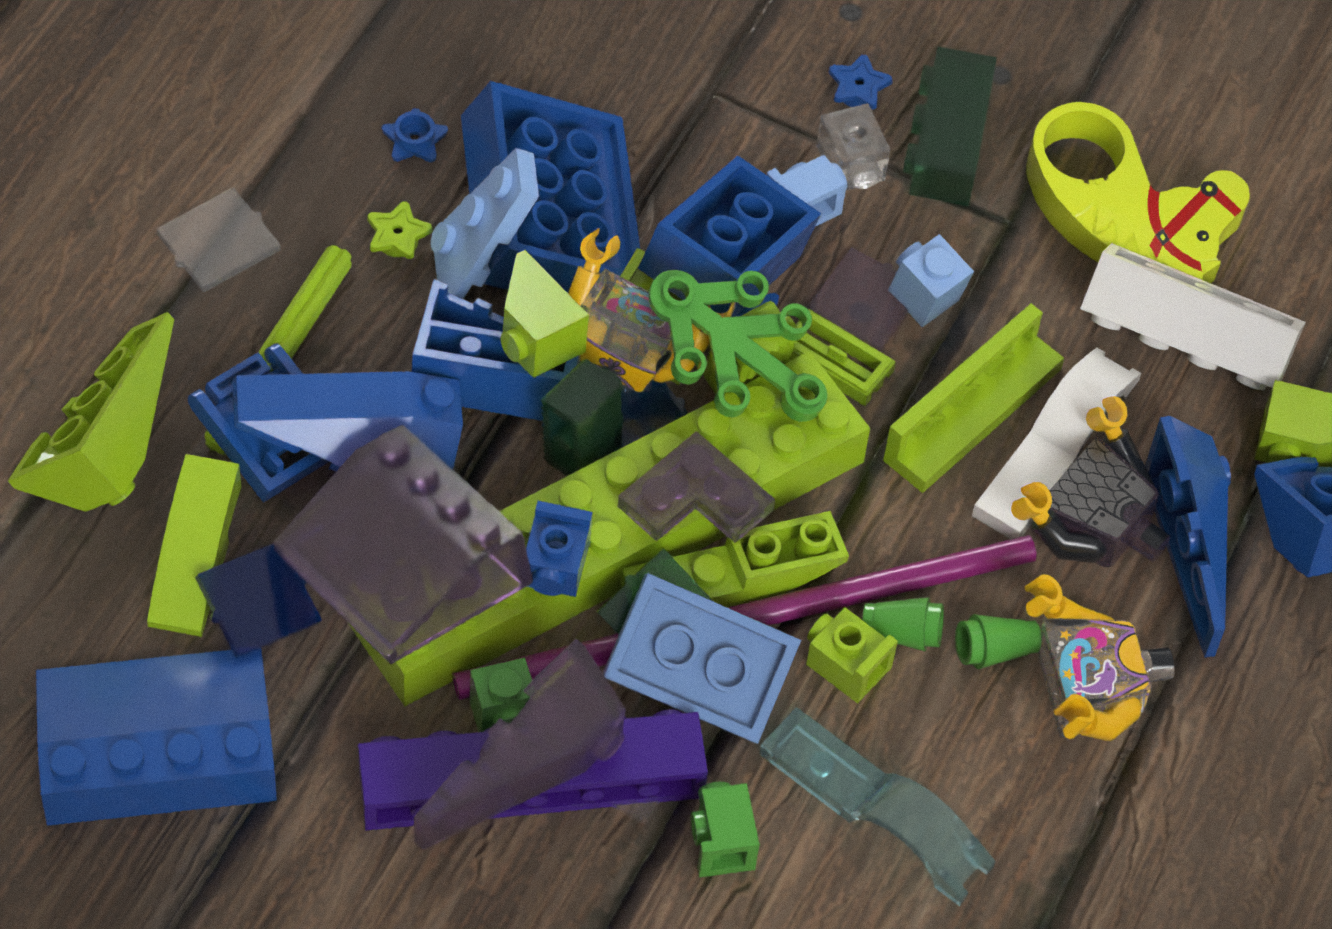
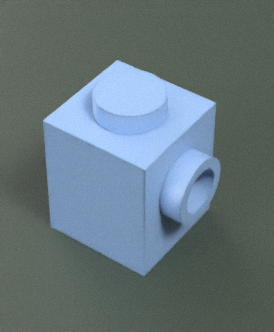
[888,234,974,327]

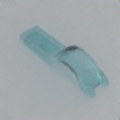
[760,707,996,906]

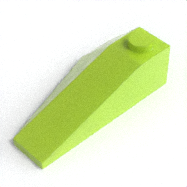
[8,312,174,512]

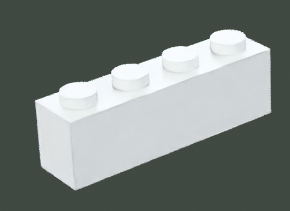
[1080,243,1306,390]

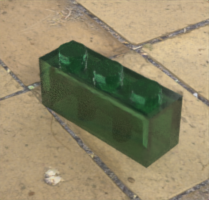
[903,46,997,206]

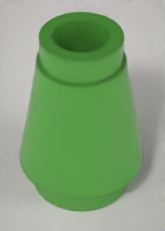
[862,597,944,652]
[955,614,1042,669]

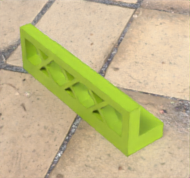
[883,303,1064,493]

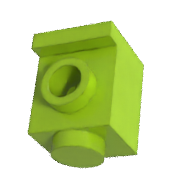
[806,608,898,704]

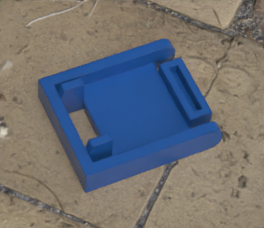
[188,343,329,503]

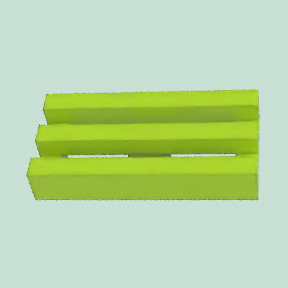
[790,309,896,406]

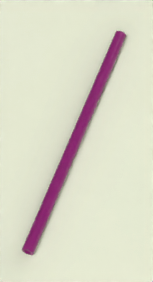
[452,535,1037,700]

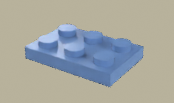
[601,573,801,744]

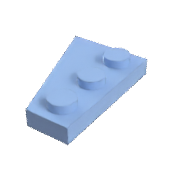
[431,148,539,299]

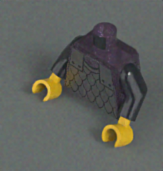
[1011,396,1171,567]

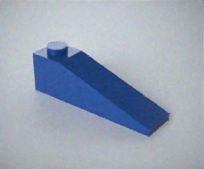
[233,371,463,504]

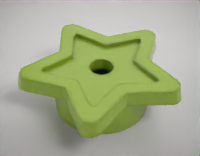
[367,201,433,259]

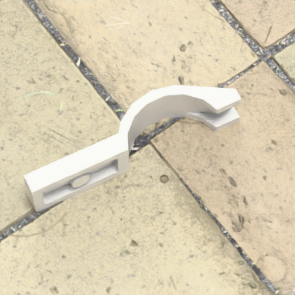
[972,347,1141,539]

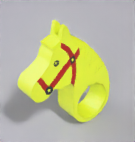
[1026,102,1250,283]

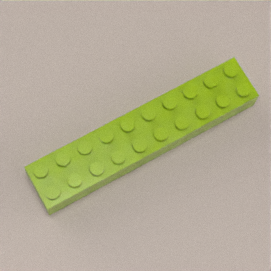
[347,351,870,707]

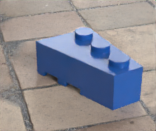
[412,279,580,425]

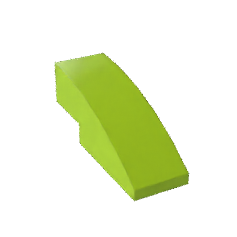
[147,454,241,637]

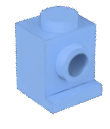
[767,155,847,227]

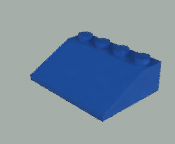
[461,81,640,292]
[36,647,277,826]

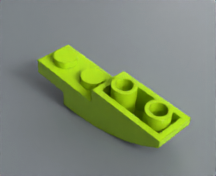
[619,511,849,608]

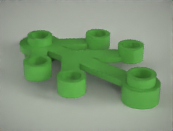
[648,270,827,422]

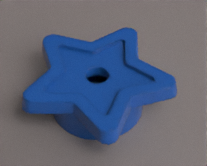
[828,55,893,109]
[382,108,448,162]

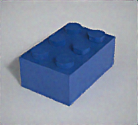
[638,156,821,317]

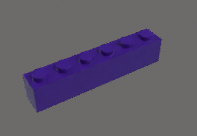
[358,710,708,831]

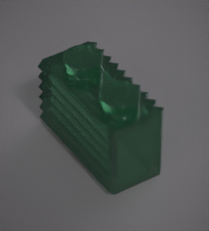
[540,359,624,476]

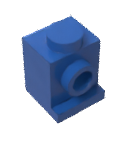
[521,501,593,597]

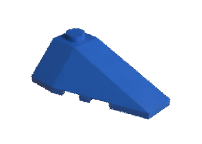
[1145,416,1231,658]
[1254,457,1332,578]

